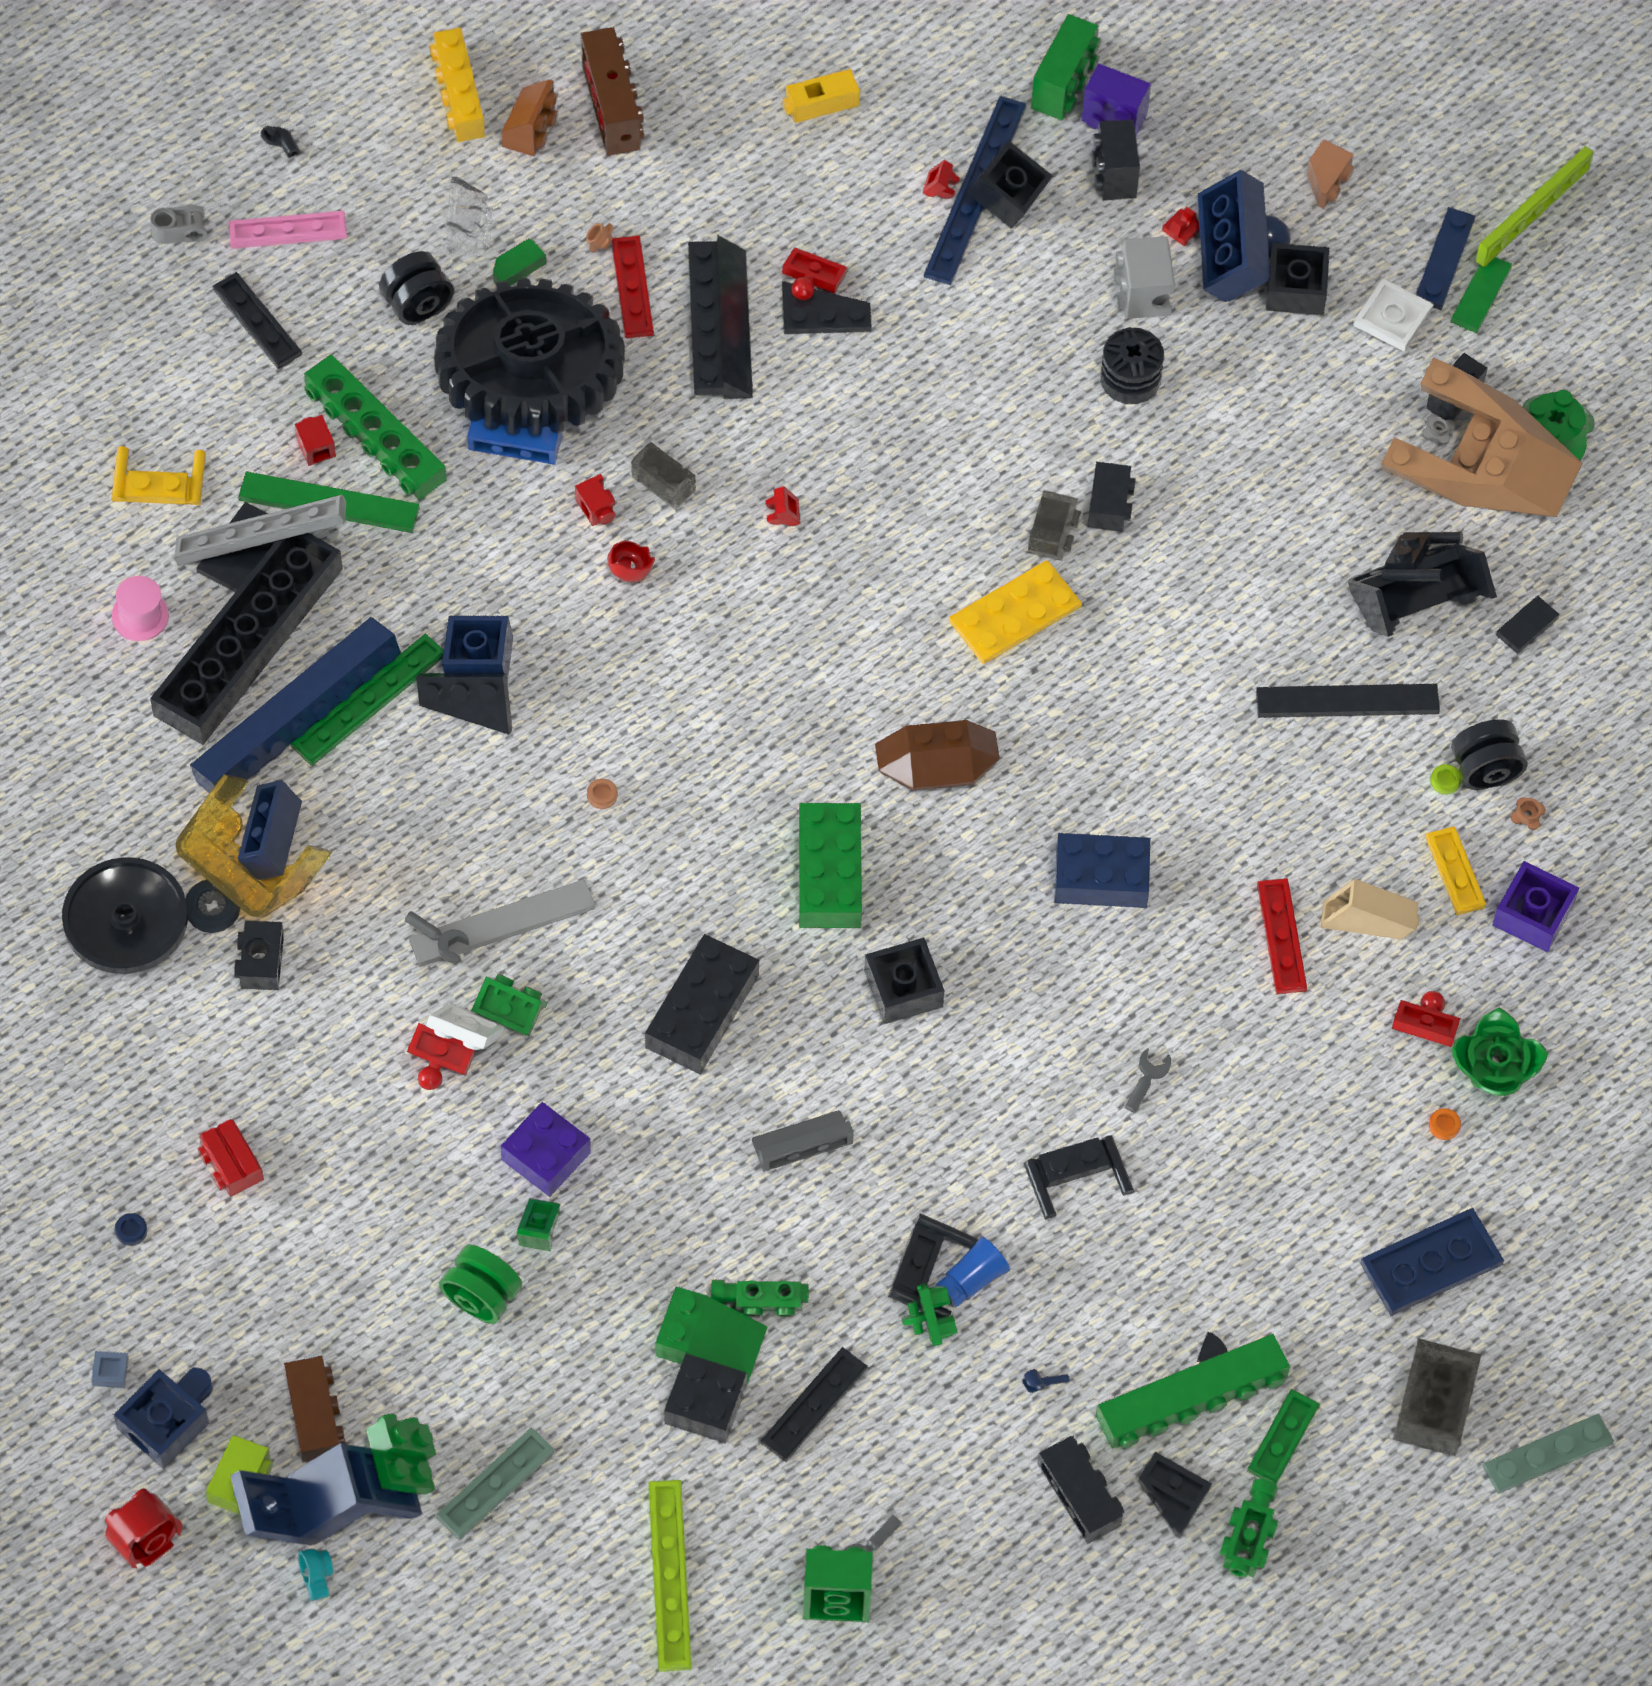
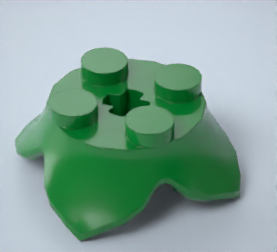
[1522,390,1595,461]
[1451,1007,1548,1096]

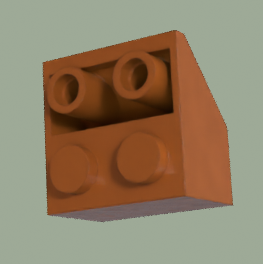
[501,79,558,157]

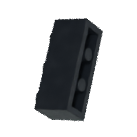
[1037,1435,1124,1544]

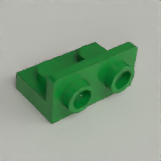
[471,974,548,1036]

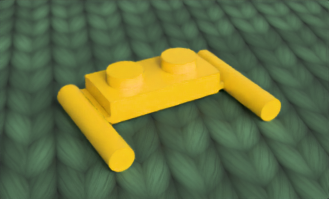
[111,446,206,505]

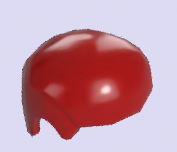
[607,540,655,583]

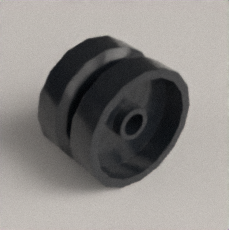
[379,251,454,325]
[1451,719,1528,791]

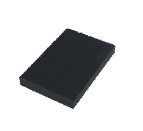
[196,502,276,592]

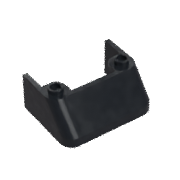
[1348,544,1497,637]

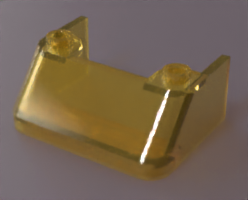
[176,774,332,918]

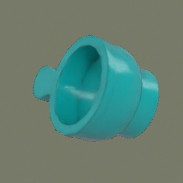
[298,1548,333,1601]

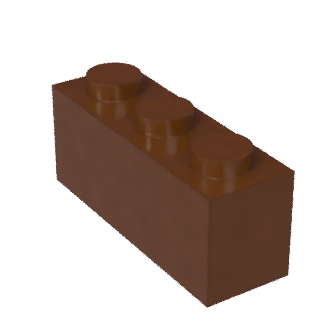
[284,1356,346,1463]

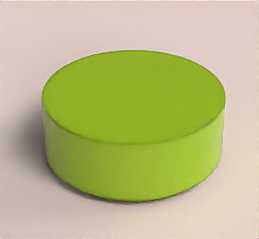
[1430,764,1462,795]

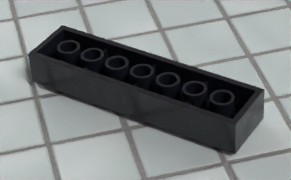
[150,533,343,745]

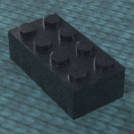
[645,934,759,1075]

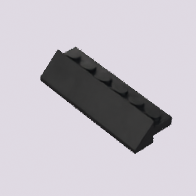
[688,235,753,399]

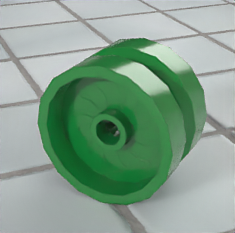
[439,1244,522,1324]

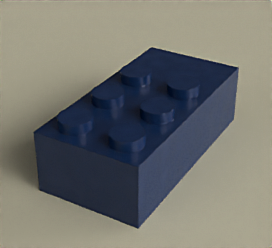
[1197,169,1270,302]

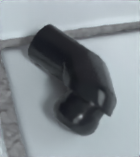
[260,126,300,158]

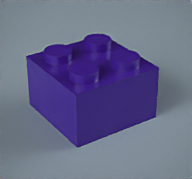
[1082,63,1151,136]
[1492,861,1579,952]
[500,1101,591,1197]

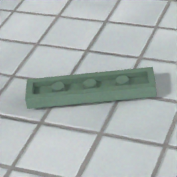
[1483,1413,1614,1494]
[436,1427,554,1541]

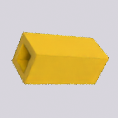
[782,68,860,123]

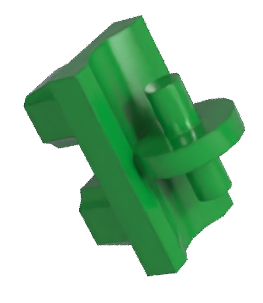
[901,1283,958,1346]

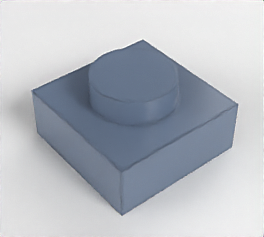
[91,1351,129,1388]

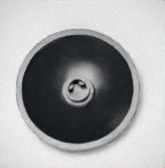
[62,857,188,974]

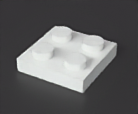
[1353,278,1433,352]
[426,1003,506,1050]

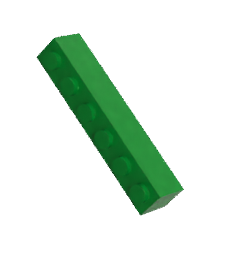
[1096,1333,1290,1449]

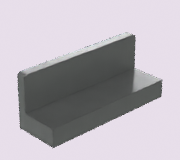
[752,1110,854,1172]

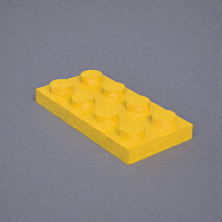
[949,560,1082,665]

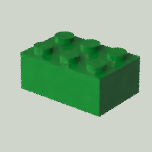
[1031,14,1101,121]
[803,1545,873,1623]

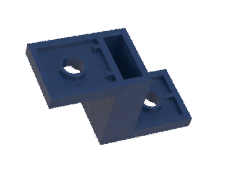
[231,1443,423,1546]

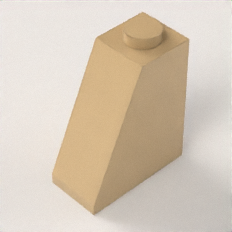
[1320,879,1419,940]

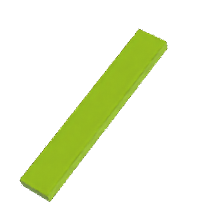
[1476,146,1594,267]
[648,1480,692,1672]

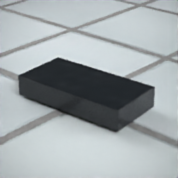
[1496,595,1560,654]

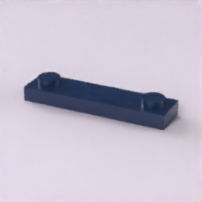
[1416,207,1476,311]

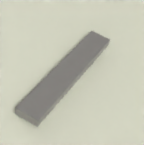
[174,495,346,566]
[409,879,595,967]

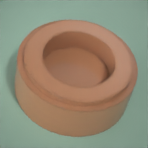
[587,779,618,809]

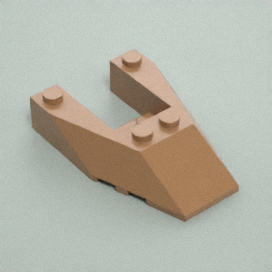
[1381,357,1583,517]

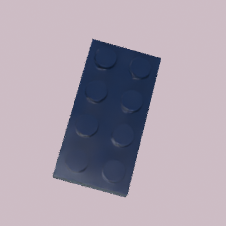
[1360,1207,1504,1316]

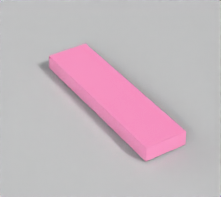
[229,211,347,249]

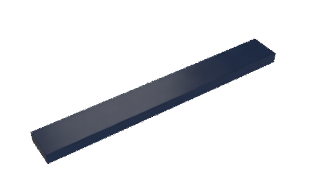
[924,95,1027,286]

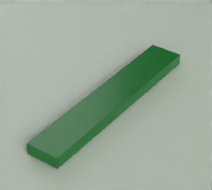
[238,471,420,533]
[291,633,444,766]

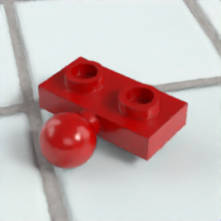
[782,247,847,301]
[1391,991,1461,1047]
[407,1023,477,1090]

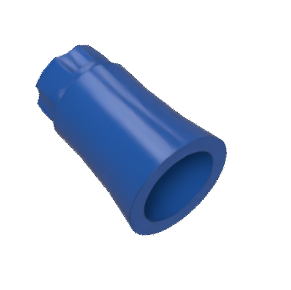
[936,1236,1010,1307]

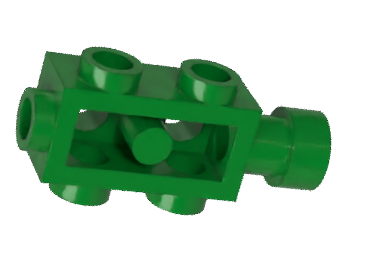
[711,1279,809,1317]
[1219,1479,1279,1578]

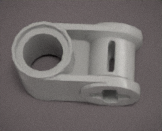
[150,205,207,244]

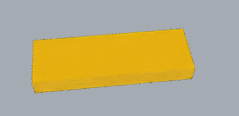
[1425,826,1487,915]

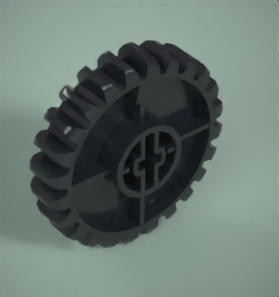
[434,278,625,436]

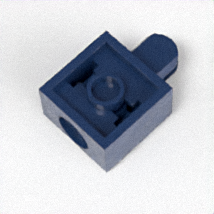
[113,1367,213,1469]

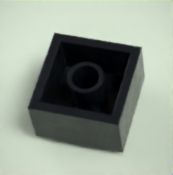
[1091,119,1140,201]
[967,140,1053,229]
[1266,243,1330,315]
[864,937,945,1024]
[664,1353,747,1444]

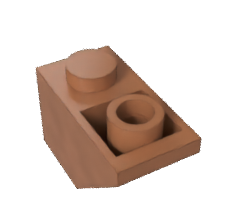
[1307,139,1355,209]

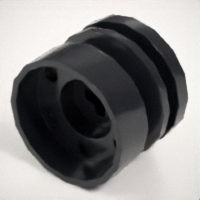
[1100,327,1164,404]

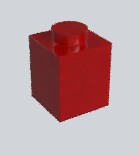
[294,415,336,466]

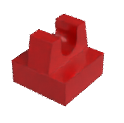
[922,159,960,199]
[1162,207,1200,246]
[765,486,801,526]

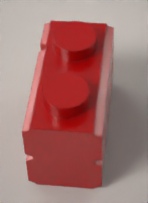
[197,1119,264,1197]

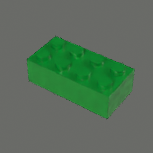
[799,803,862,928]

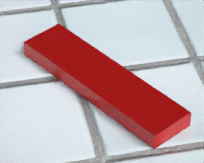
[611,235,654,339]
[1257,878,1307,995]

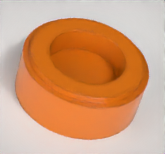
[1429,1108,1461,1140]

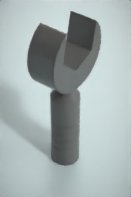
[405,911,469,963]
[1125,1048,1171,1113]
[844,1515,902,1566]

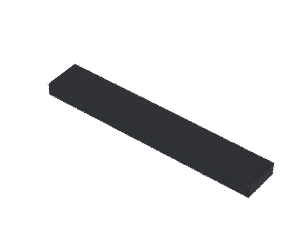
[1256,683,1440,718]

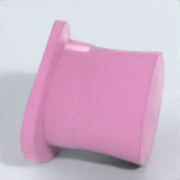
[112,576,169,641]

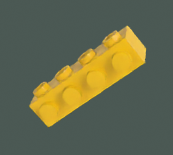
[429,27,485,142]

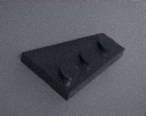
[782,281,872,334]
[416,673,512,735]

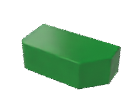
[493,239,547,286]

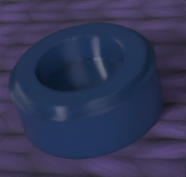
[115,1213,147,1246]

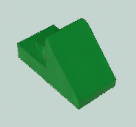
[517,1198,561,1251]

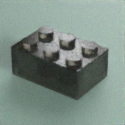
[1392,1338,1481,1457]

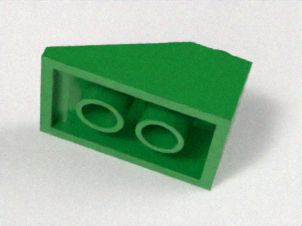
[655,1286,768,1385]

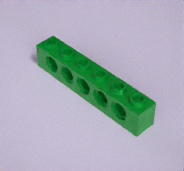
[304,354,447,500]

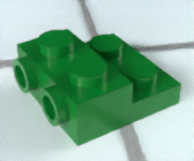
[366,1414,436,1495]

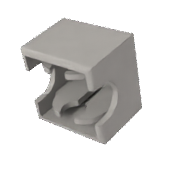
[1114,236,1175,319]

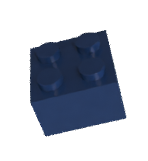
[442,616,513,682]

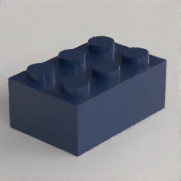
[1054,833,1151,908]

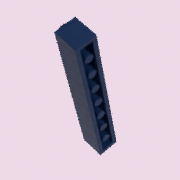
[190,617,401,802]

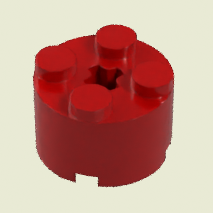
[105,1488,183,1568]

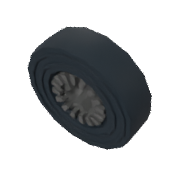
[186,878,241,933]

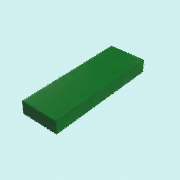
[1450,257,1512,333]
[1247,1389,1320,1485]

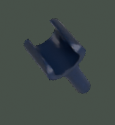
[1022,1369,1069,1393]

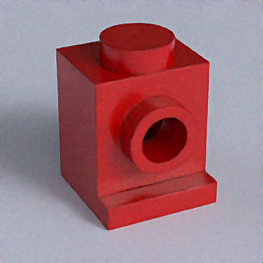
[575,474,616,527]

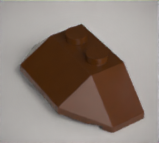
[875,720,1000,791]

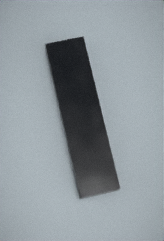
[213,272,302,369]
[761,1347,868,1462]

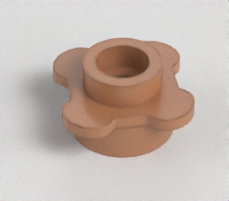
[586,223,614,253]
[1511,797,1546,830]

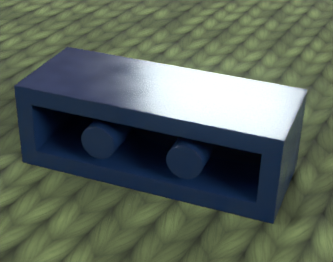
[238,780,302,881]

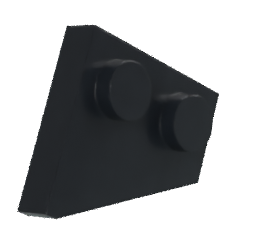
[1138,1452,1212,1539]

